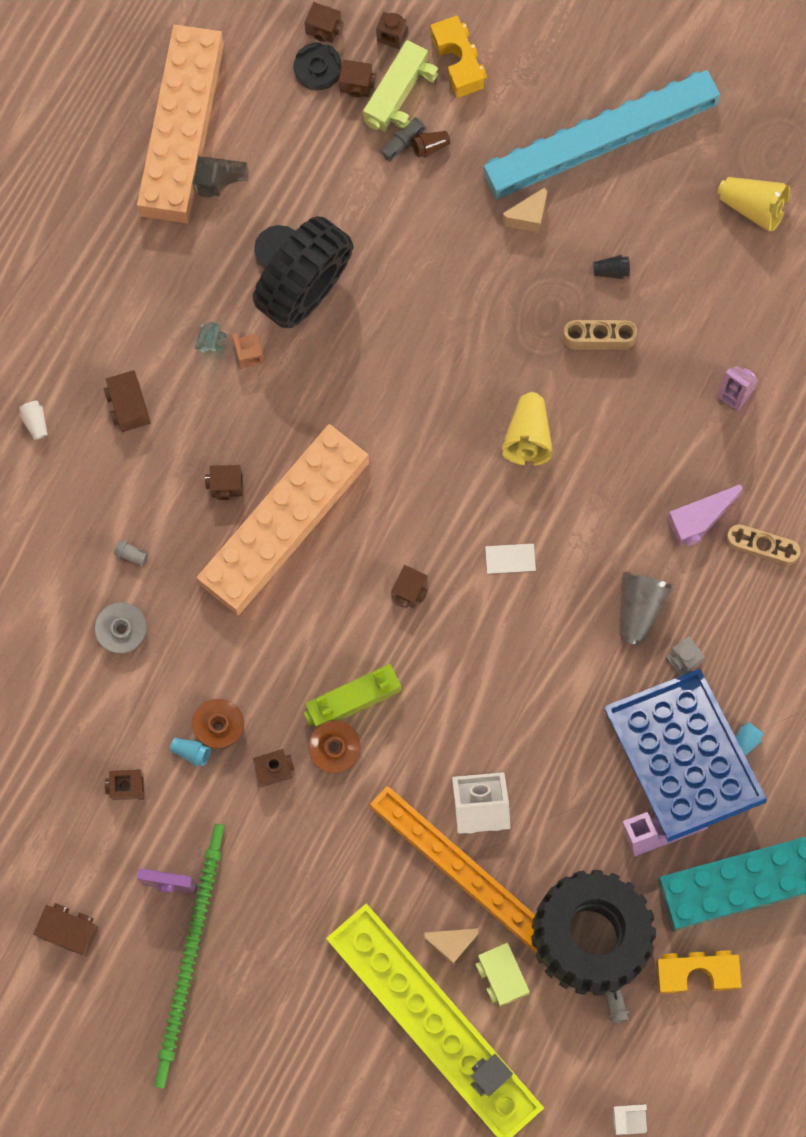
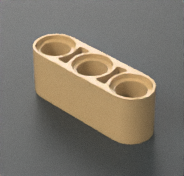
[563,320,637,350]

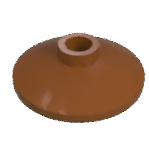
[192,699,244,749]
[308,720,361,773]

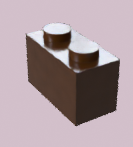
[103,370,151,432]
[33,903,98,957]

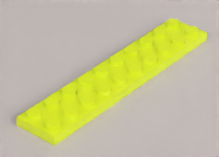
[326,903,544,1137]

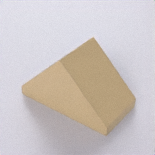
[503,187,547,233]
[424,928,478,965]

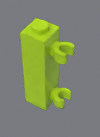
[303,664,402,728]

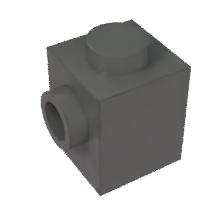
[470,1054,513,1097]

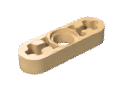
[726,524,801,565]

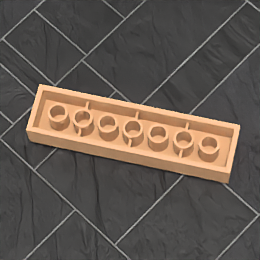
[137,24,224,224]
[196,424,369,616]

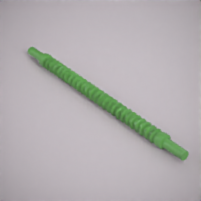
[154,823,225,1089]

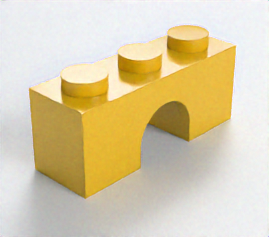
[430,15,487,98]
[656,950,741,994]

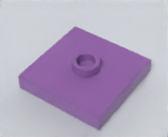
[137,868,196,894]

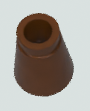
[412,131,450,158]

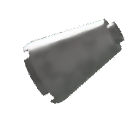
[619,571,673,645]

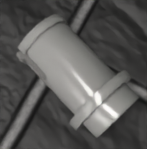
[114,540,149,567]
[605,989,630,1024]

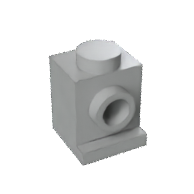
[666,636,705,676]

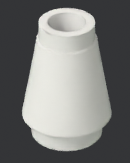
[19,401,48,440]

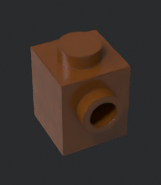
[304,2,344,43]
[339,60,376,97]
[205,465,243,500]
[391,565,428,609]
[253,749,295,787]

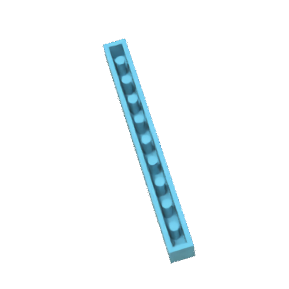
[483,70,720,200]

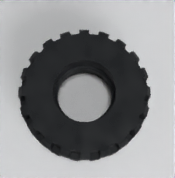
[253,216,354,328]
[531,870,656,996]

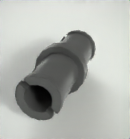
[380,117,426,162]

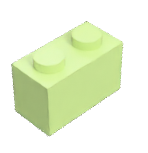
[475,942,530,1007]

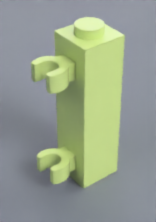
[363,40,438,132]

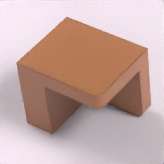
[232,332,265,369]

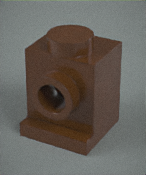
[376,12,408,49]
[105,769,144,800]

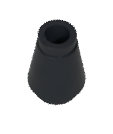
[593,254,630,279]

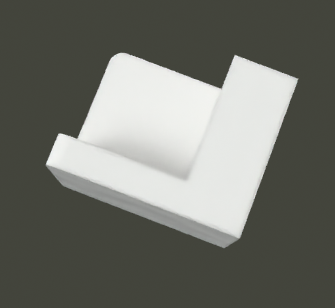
[612,1104,647,1135]

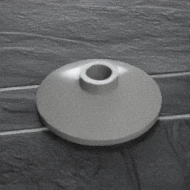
[95,602,147,653]

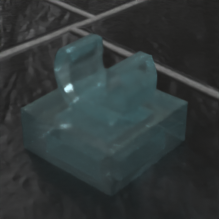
[195,322,227,352]

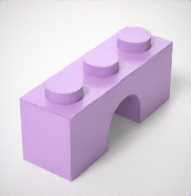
[623,812,708,857]

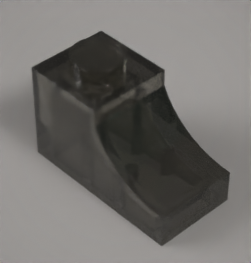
[193,156,249,198]

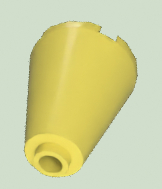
[718,177,790,232]
[502,392,553,466]

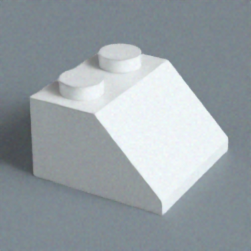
[452,772,510,834]

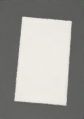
[485,544,536,574]

